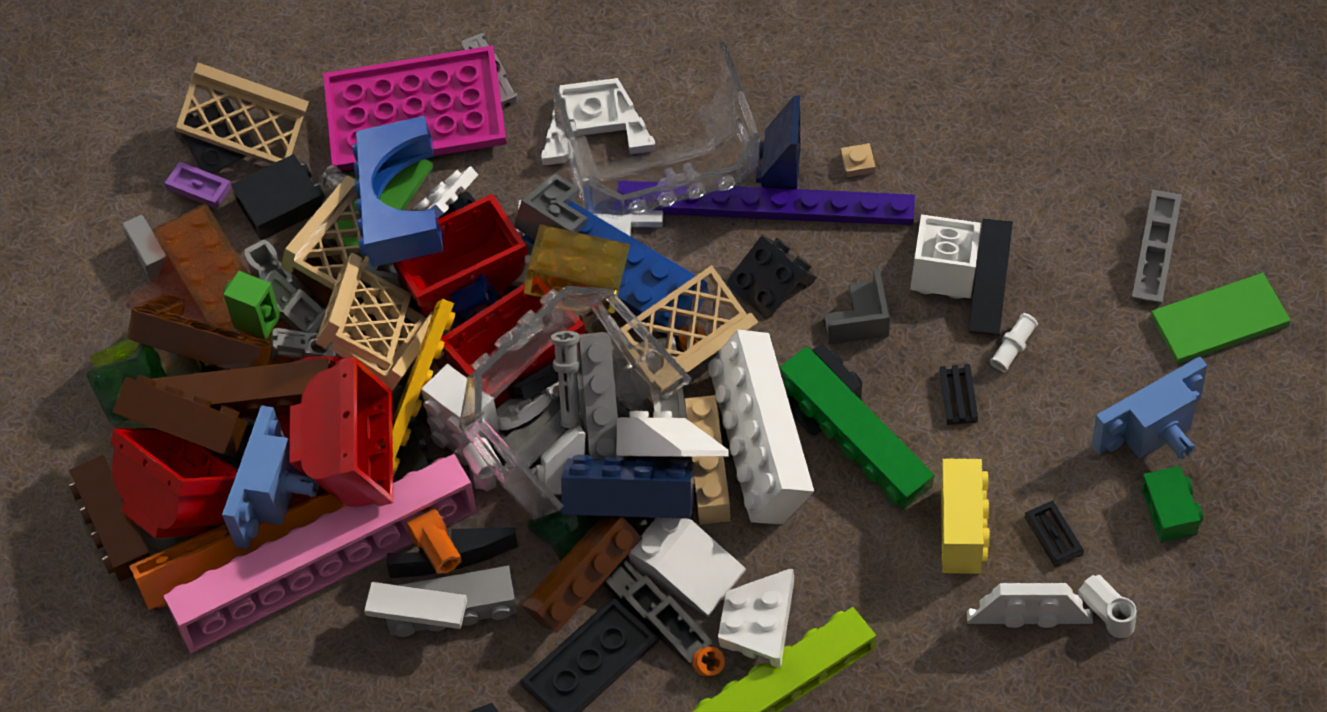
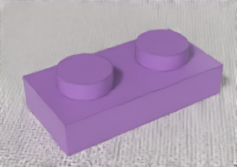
[165,161,232,209]

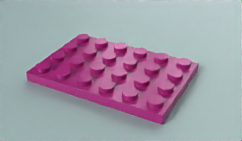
[323,45,507,173]

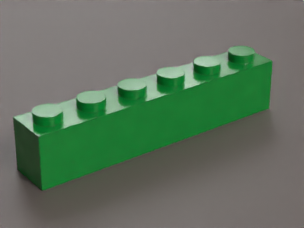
[779,346,935,510]

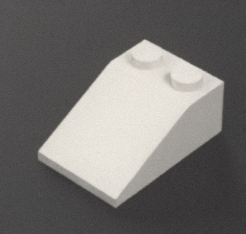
[910,215,981,299]
[616,411,728,456]
[629,518,746,617]

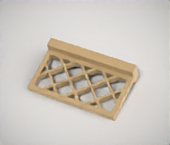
[175,63,309,164]
[281,175,369,290]
[315,253,412,370]
[616,265,758,394]
[330,295,433,391]

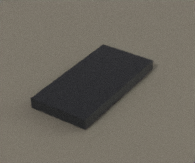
[520,597,659,712]

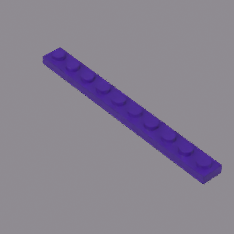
[616,180,915,225]

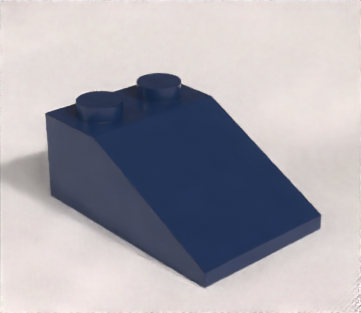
[756,95,801,189]

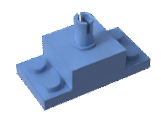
[1092,356,1207,459]
[222,406,319,549]

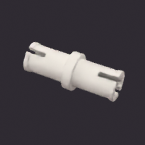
[990,313,1038,372]

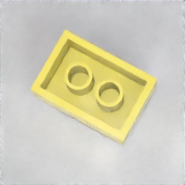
[941,459,990,574]

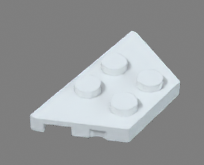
[718,569,794,667]
[967,583,1093,628]

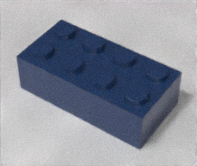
[561,455,695,519]

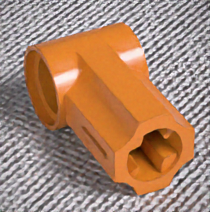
[406,508,462,574]

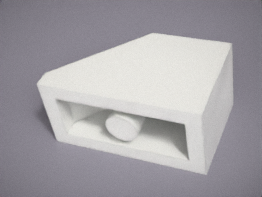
[535,426,585,495]

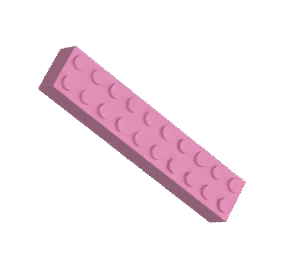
[163,454,477,654]

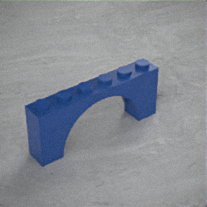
[352,116,443,267]

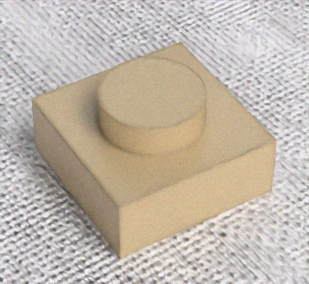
[841,143,876,177]

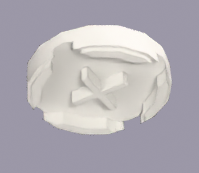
[496,388,552,430]

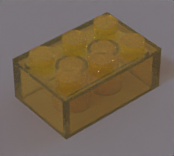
[524,224,630,313]

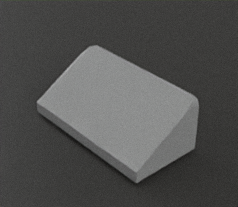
[122,215,166,281]

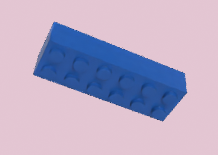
[522,201,708,342]

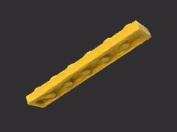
[381,299,455,476]

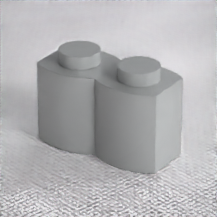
[245,240,295,287]

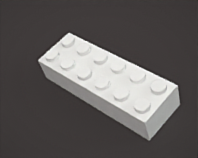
[708,329,814,524]

